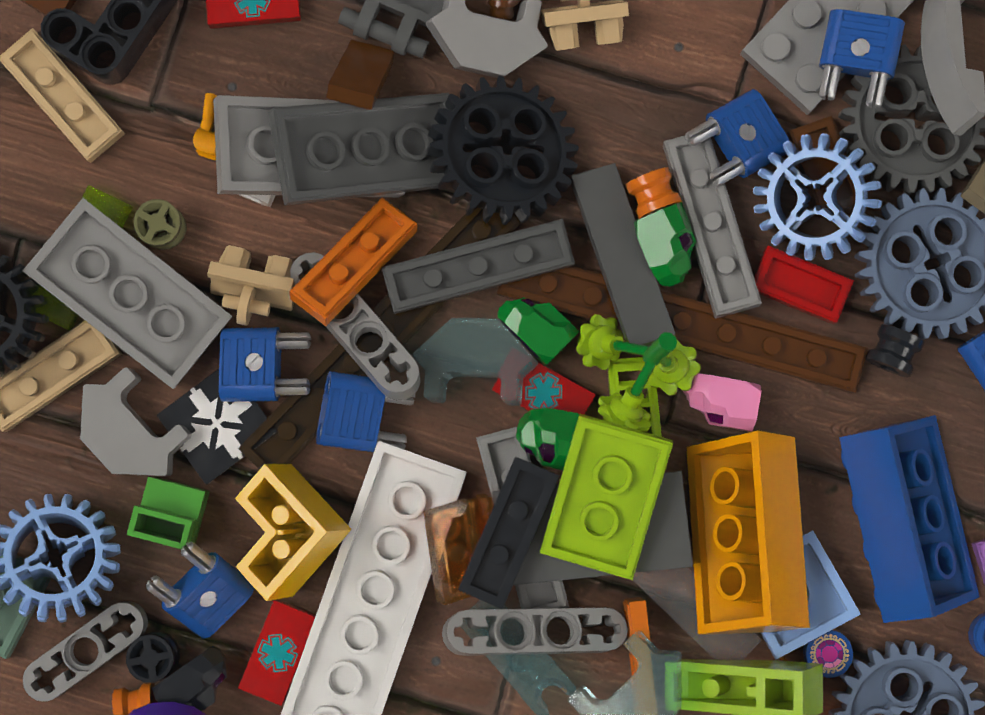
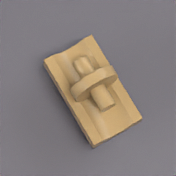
[541,0,629,50]
[207,245,294,326]

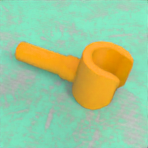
[193,93,216,161]

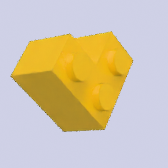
[235,464,352,601]

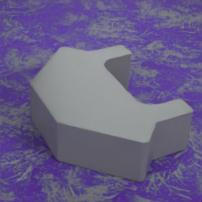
[426,0,548,78]
[80,367,192,476]

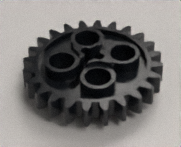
[427,75,579,225]

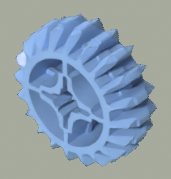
[753,133,882,261]
[0,494,121,623]

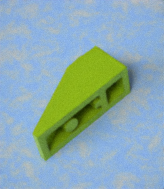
[666,659,823,715]

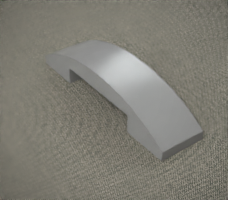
[921,0,985,136]

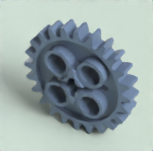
[854,188,985,340]
[828,639,985,715]

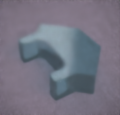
[413,318,538,406]
[568,631,681,715]

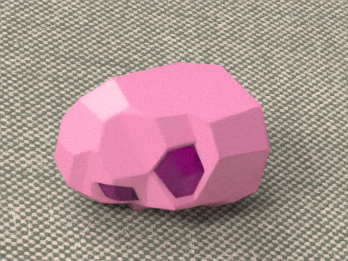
[682,373,762,432]

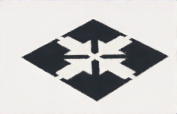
[157,369,277,485]

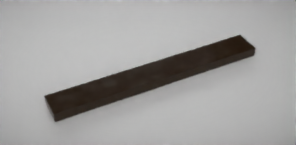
[238,207,522,470]

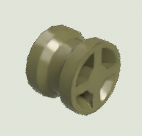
[133,199,187,250]

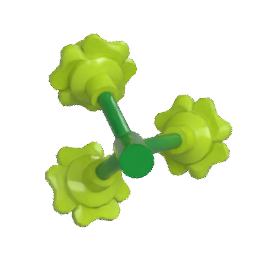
[576,314,701,431]

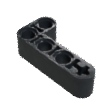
[41,0,178,85]

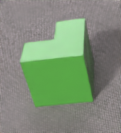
[126,476,210,549]

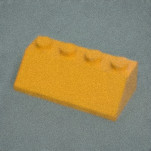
[686,430,810,635]

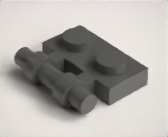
[338,0,444,59]

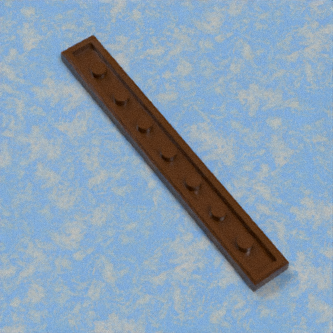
[497,266,868,393]

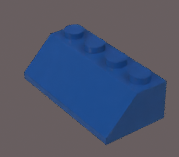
[839,415,980,623]

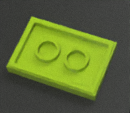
[540,413,673,580]

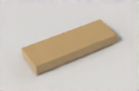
[0,28,126,163]
[0,321,122,432]

